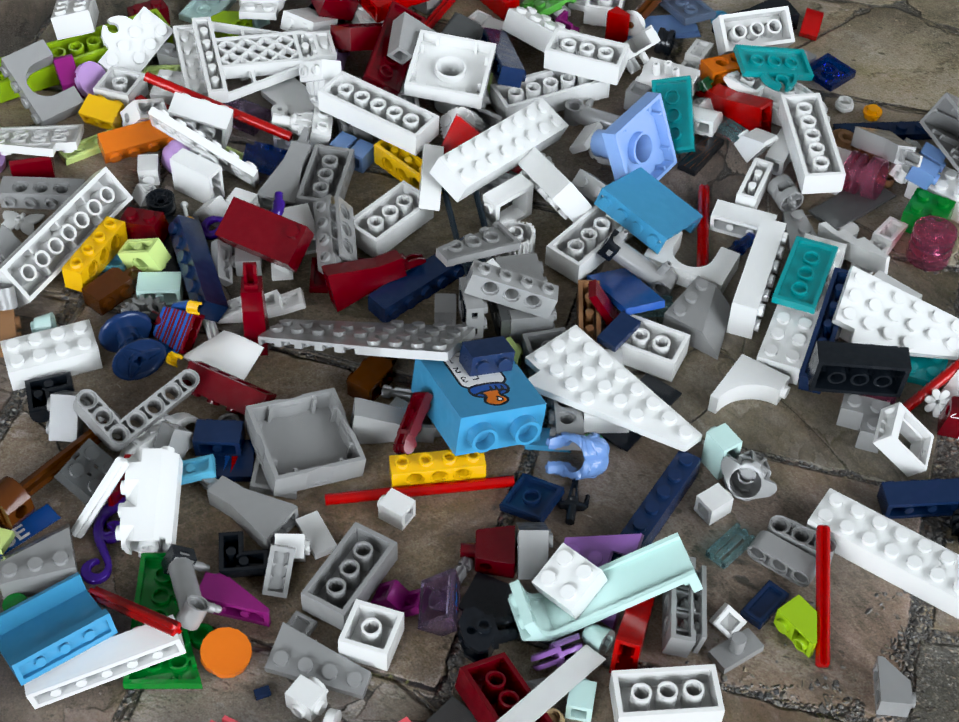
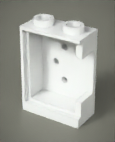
[624,25,661,74]
[635,57,700,97]

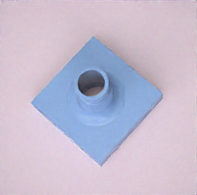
[590,92,678,181]

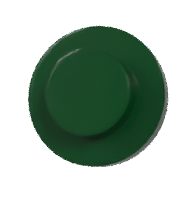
[696,76,714,93]

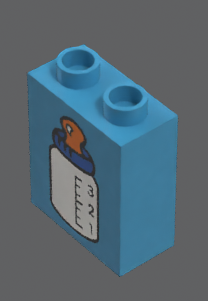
[411,351,547,456]

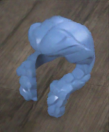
[545,431,610,480]

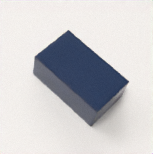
[253,685,271,701]

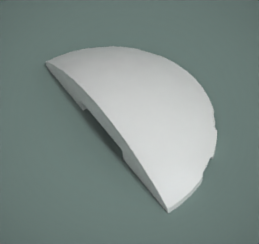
[723,71,830,126]

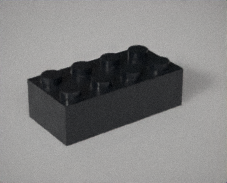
[807,340,912,398]

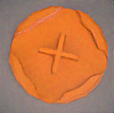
[200,627,252,679]

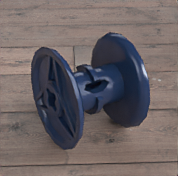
[98,311,166,381]

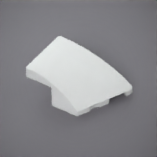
[183,330,264,380]

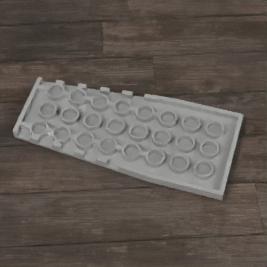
[258,319,475,361]

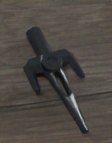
[557,479,590,525]

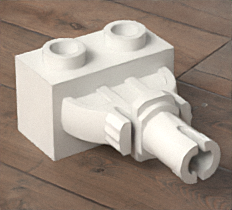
[299,60,341,107]
[271,106,333,150]

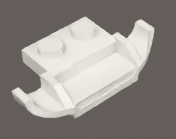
[120,412,198,458]

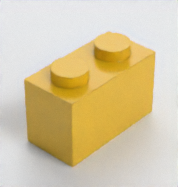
[78,93,125,130]

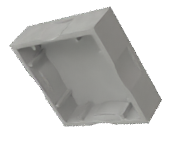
[244,388,366,497]

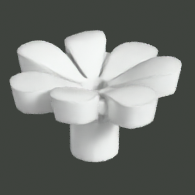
[924,389,950,418]

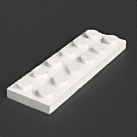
[148,106,259,188]

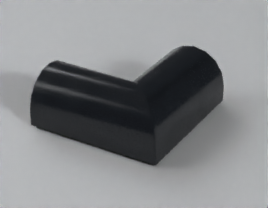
[25,371,75,423]
[218,531,269,578]

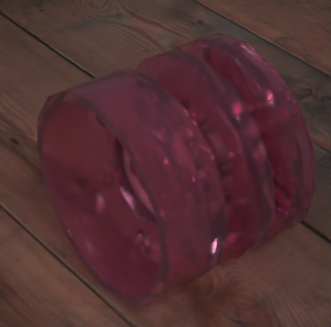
[842,150,889,201]
[906,216,958,271]

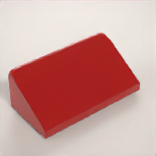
[605,6,630,43]

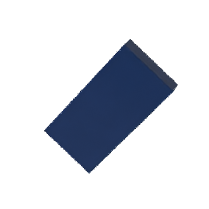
[597,311,641,352]
[740,580,790,630]

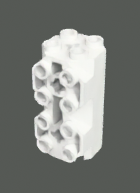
[115,446,183,558]

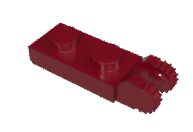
[393,392,433,455]

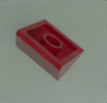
[9,156,55,178]

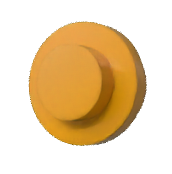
[863,104,882,122]

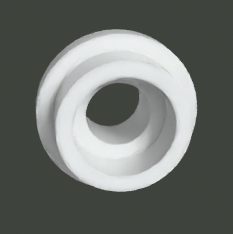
[835,96,854,113]

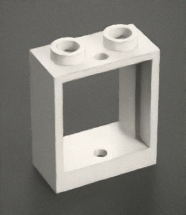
[482,174,534,228]
[873,402,934,477]

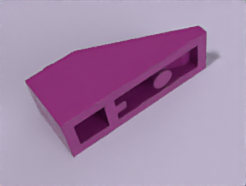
[199,572,271,627]

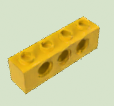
[374,140,442,194]
[62,216,128,292]
[389,450,486,487]

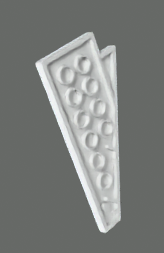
[0,124,84,157]
[831,266,959,360]
[525,325,702,452]

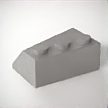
[663,276,731,360]
[0,523,78,599]

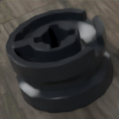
[654,27,676,56]
[146,188,176,216]

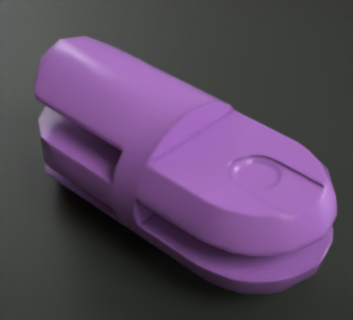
[531,633,583,671]

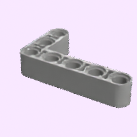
[73,369,200,451]

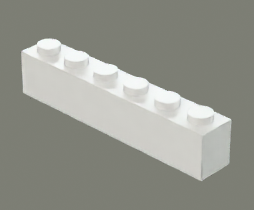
[24,614,186,709]

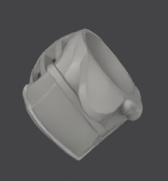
[721,450,777,501]

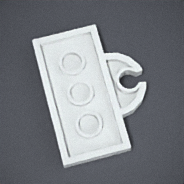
[97,7,173,72]

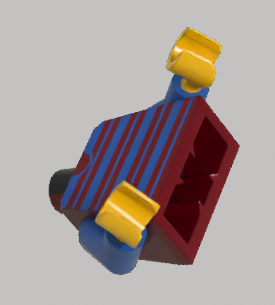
[148,300,205,367]

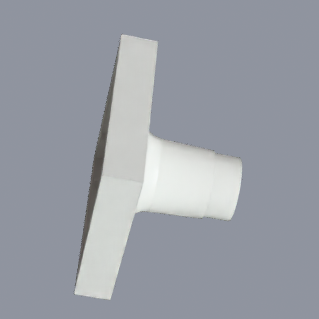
[404,30,496,114]

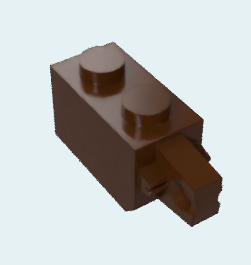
[82,266,142,316]
[346,356,398,401]

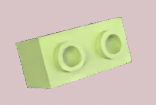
[117,238,172,272]

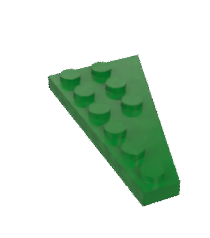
[123,553,203,689]

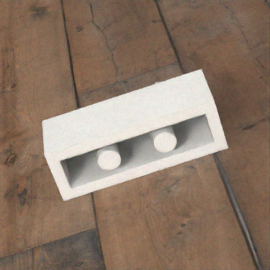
[735,157,774,209]
[709,199,777,242]

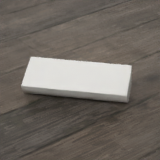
[693,105,723,137]

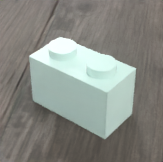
[136,271,184,305]
[701,423,743,480]

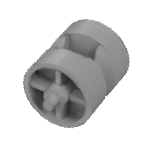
[767,174,804,212]

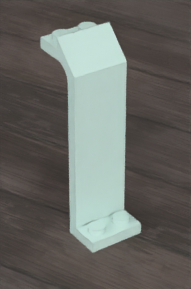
[508,532,703,641]

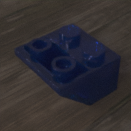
[242,141,287,175]

